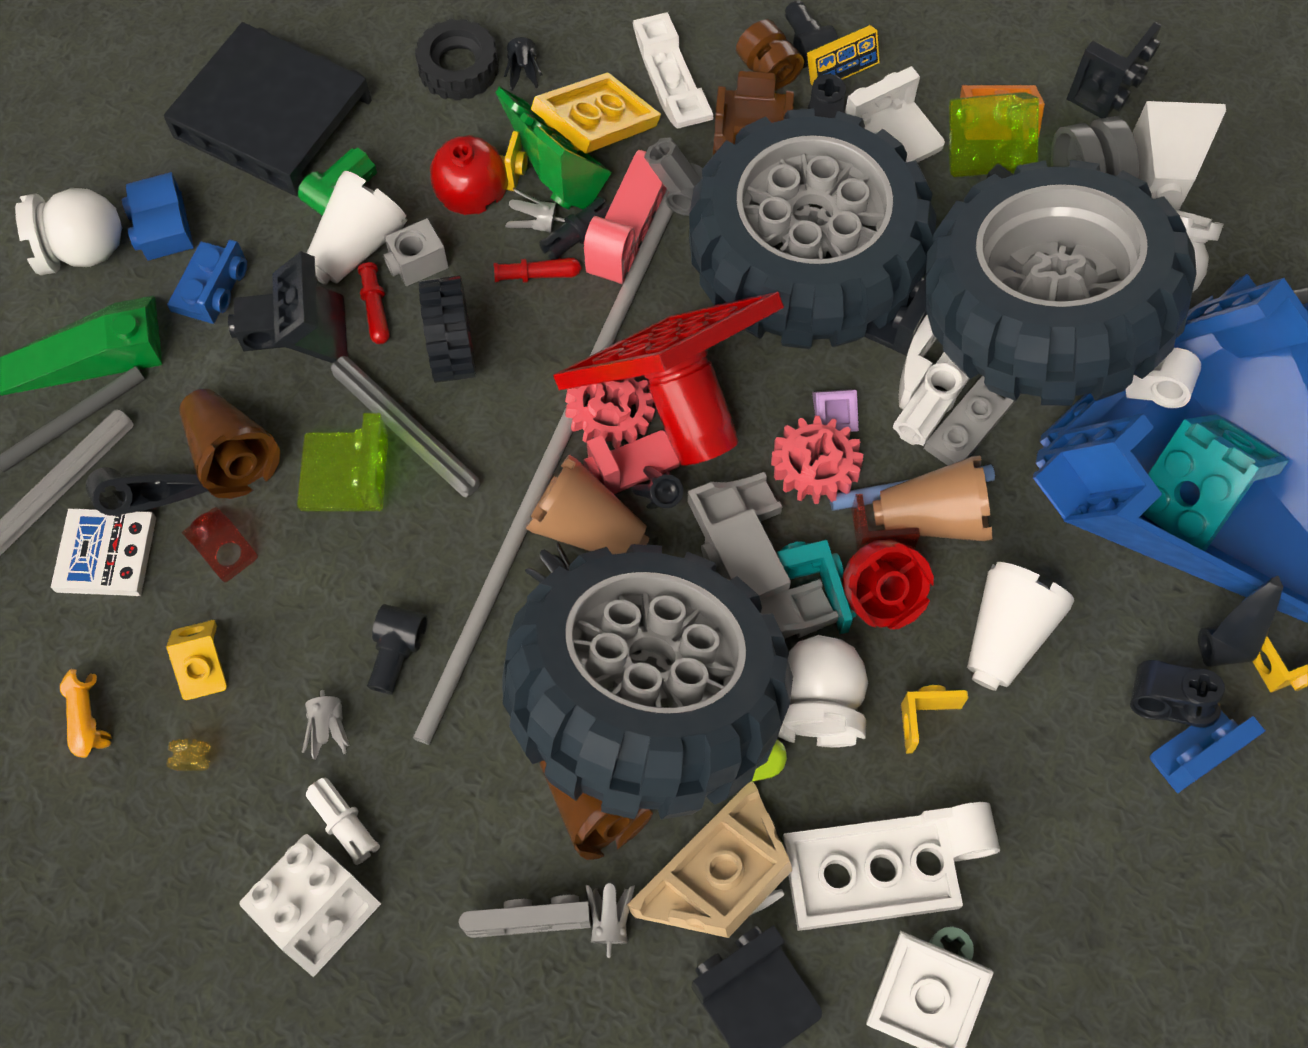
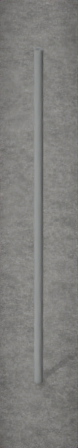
[413,190,673,745]

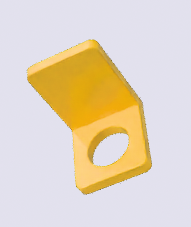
[500,131,528,191]
[166,620,227,700]
[1252,636,1308,693]
[901,685,968,754]

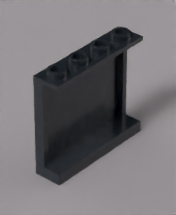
[163,22,372,197]

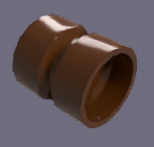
[736,19,804,91]

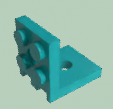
[1143,414,1289,551]

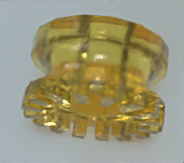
[166,739,211,771]

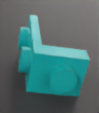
[777,540,856,634]

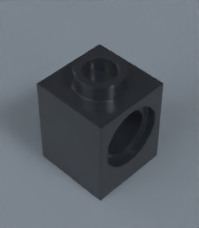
[228,294,284,352]

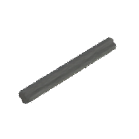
[331,356,480,497]

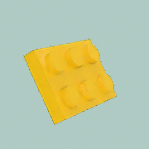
[531,72,661,154]

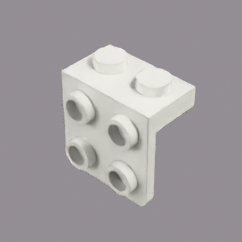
[845,66,945,162]

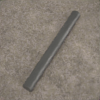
[0,366,145,472]

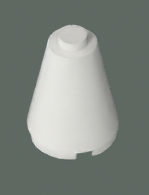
[307,171,407,285]
[967,562,1074,691]

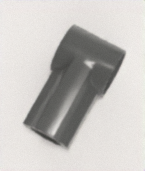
[644,137,703,216]

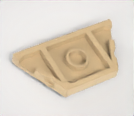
[627,782,792,938]

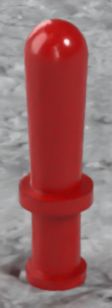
[494,258,581,283]
[358,262,390,345]

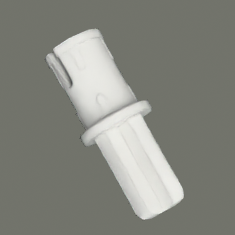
[306,778,380,865]

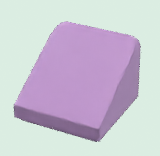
[812,389,859,432]

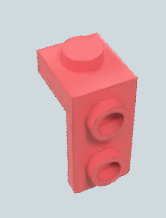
[583,430,680,494]

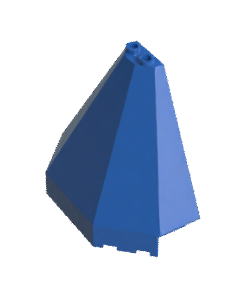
[1033,274,1308,623]

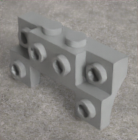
[688,472,839,639]

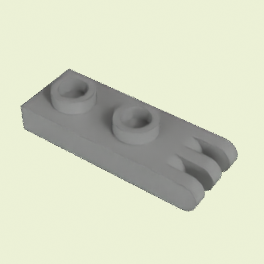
[923,376,1021,465]
[459,895,591,938]

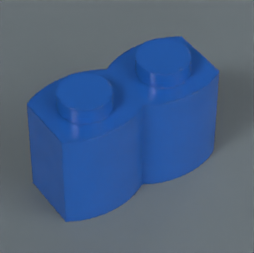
[122,172,194,260]

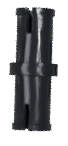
[539,197,610,260]

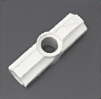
[893,352,970,446]

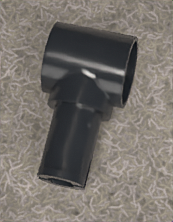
[785,1,838,68]
[367,604,428,695]

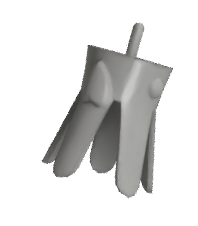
[506,188,565,233]
[302,690,350,760]
[586,883,635,958]

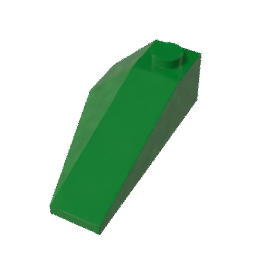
[495,86,612,210]
[0,296,162,396]

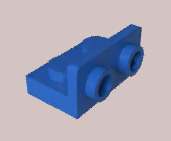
[167,240,247,324]
[1149,710,1266,794]

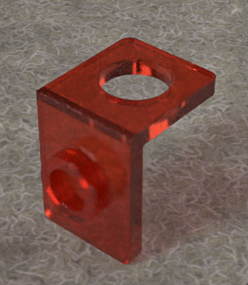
[851,494,920,551]
[182,507,258,582]

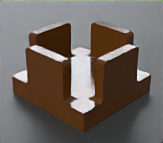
[713,71,794,155]

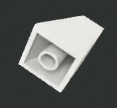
[1132,101,1226,210]

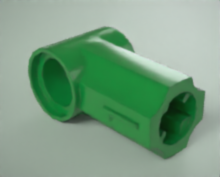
[298,147,377,216]

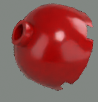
[430,135,508,215]
[843,539,934,629]

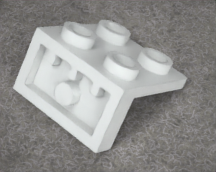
[239,834,381,977]

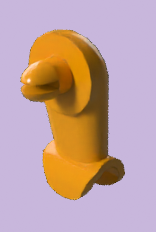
[60,669,112,758]

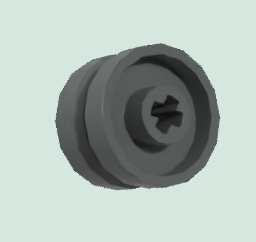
[1050,116,1140,178]

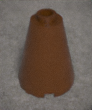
[179,389,280,499]
[539,761,653,860]

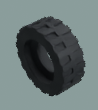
[415,19,499,101]

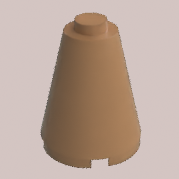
[525,455,649,554]
[873,455,992,541]

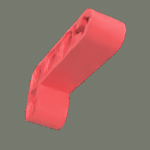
[584,150,667,284]

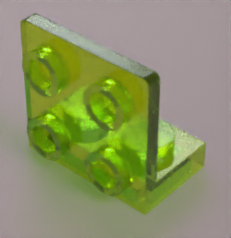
[949,92,1039,177]
[297,413,388,511]

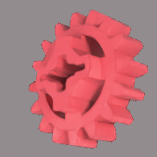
[565,377,655,449]
[771,416,863,504]

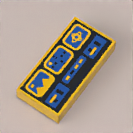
[807,25,880,85]

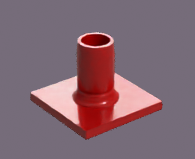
[553,292,784,465]

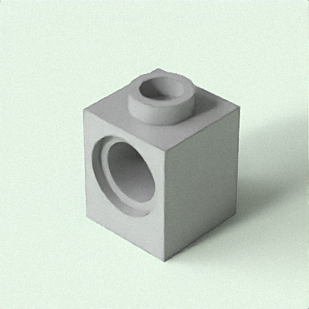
[383,218,449,286]

